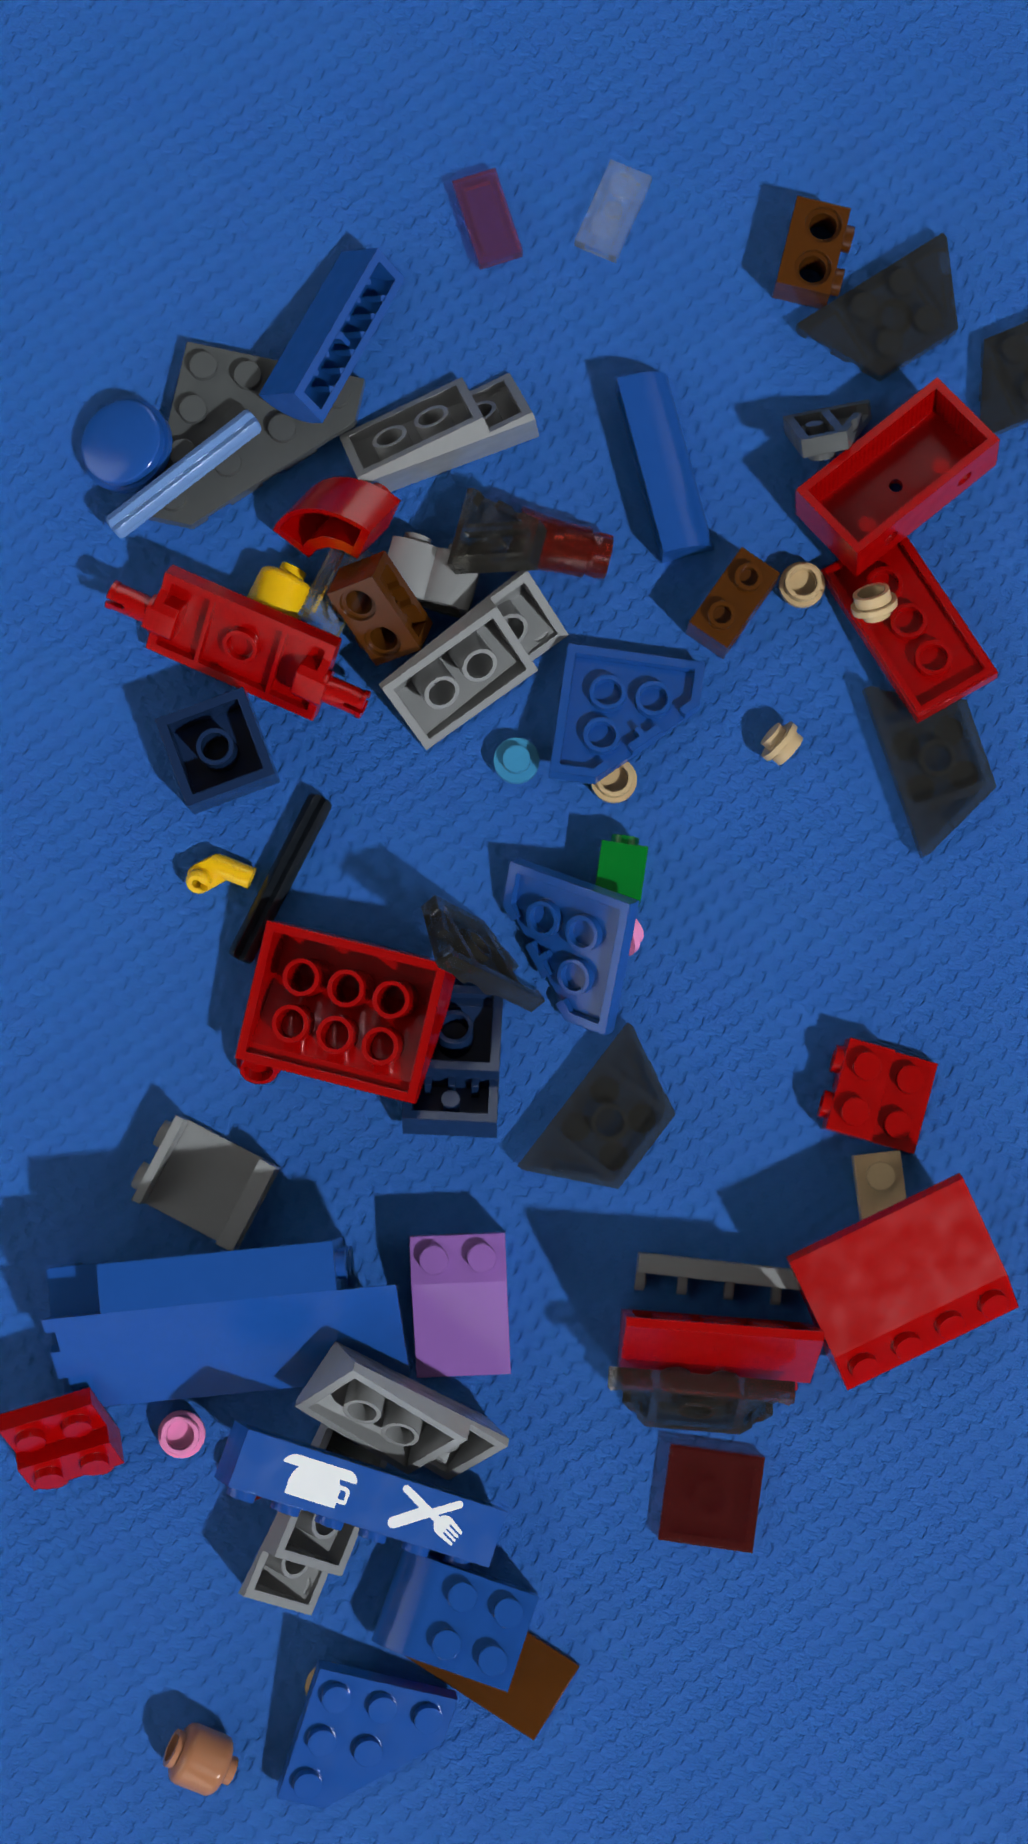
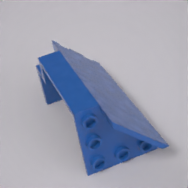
[41,1237,410,1407]

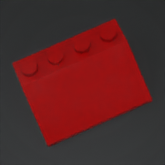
[235,920,458,1104]
[786,1173,1019,1391]
[617,1308,825,1391]

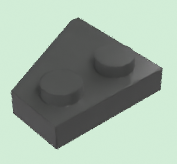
[783,399,872,461]

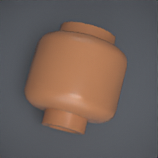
[163,1722,239,1796]

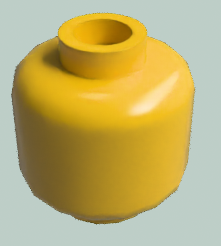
[247,562,313,620]

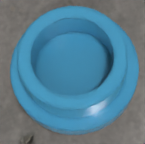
[493,737,540,784]

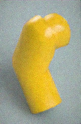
[185,853,257,894]

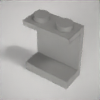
[131,1115,281,1251]

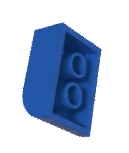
[371,1549,539,1692]

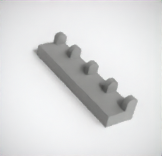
[634,1252,800,1306]

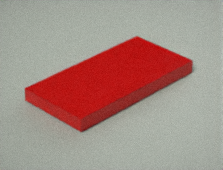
[821,537,998,724]

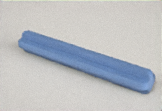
[106,410,262,538]

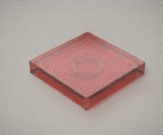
[657,1442,765,1553]

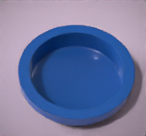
[81,399,173,494]

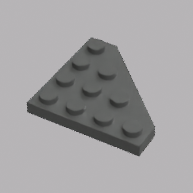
[148,341,365,529]

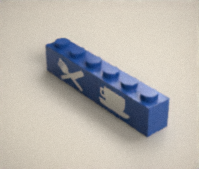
[214,1420,508,1570]

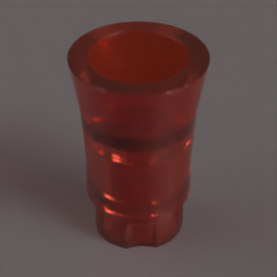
[509,505,614,579]

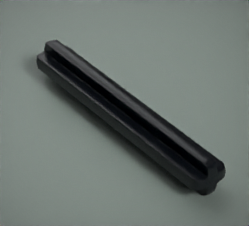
[229,793,332,964]

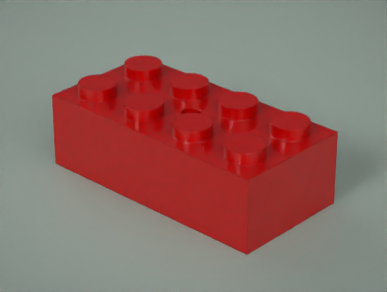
[795,377,1000,577]

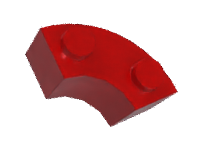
[273,477,401,559]

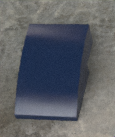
[402,985,504,1138]

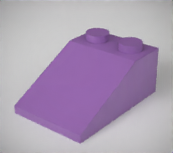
[409,1232,511,1378]

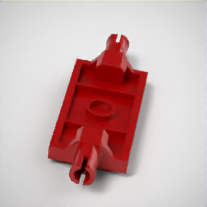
[105,564,371,721]

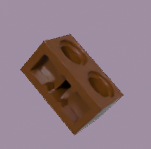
[772,196,855,310]
[686,547,780,659]
[327,550,433,666]

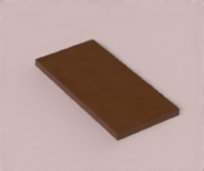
[405,1631,580,1740]

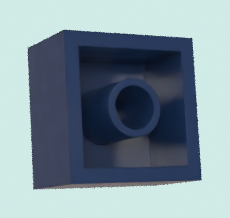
[155,687,281,814]

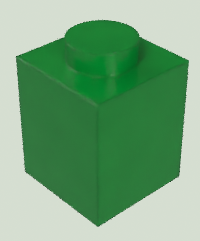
[595,834,648,907]

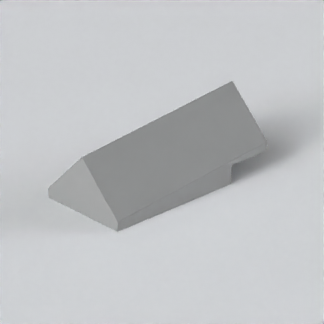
[339,372,539,492]
[379,567,569,750]
[295,1341,509,1480]
[238,1423,388,1616]

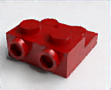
[817,1037,938,1154]
[0,1387,124,1490]

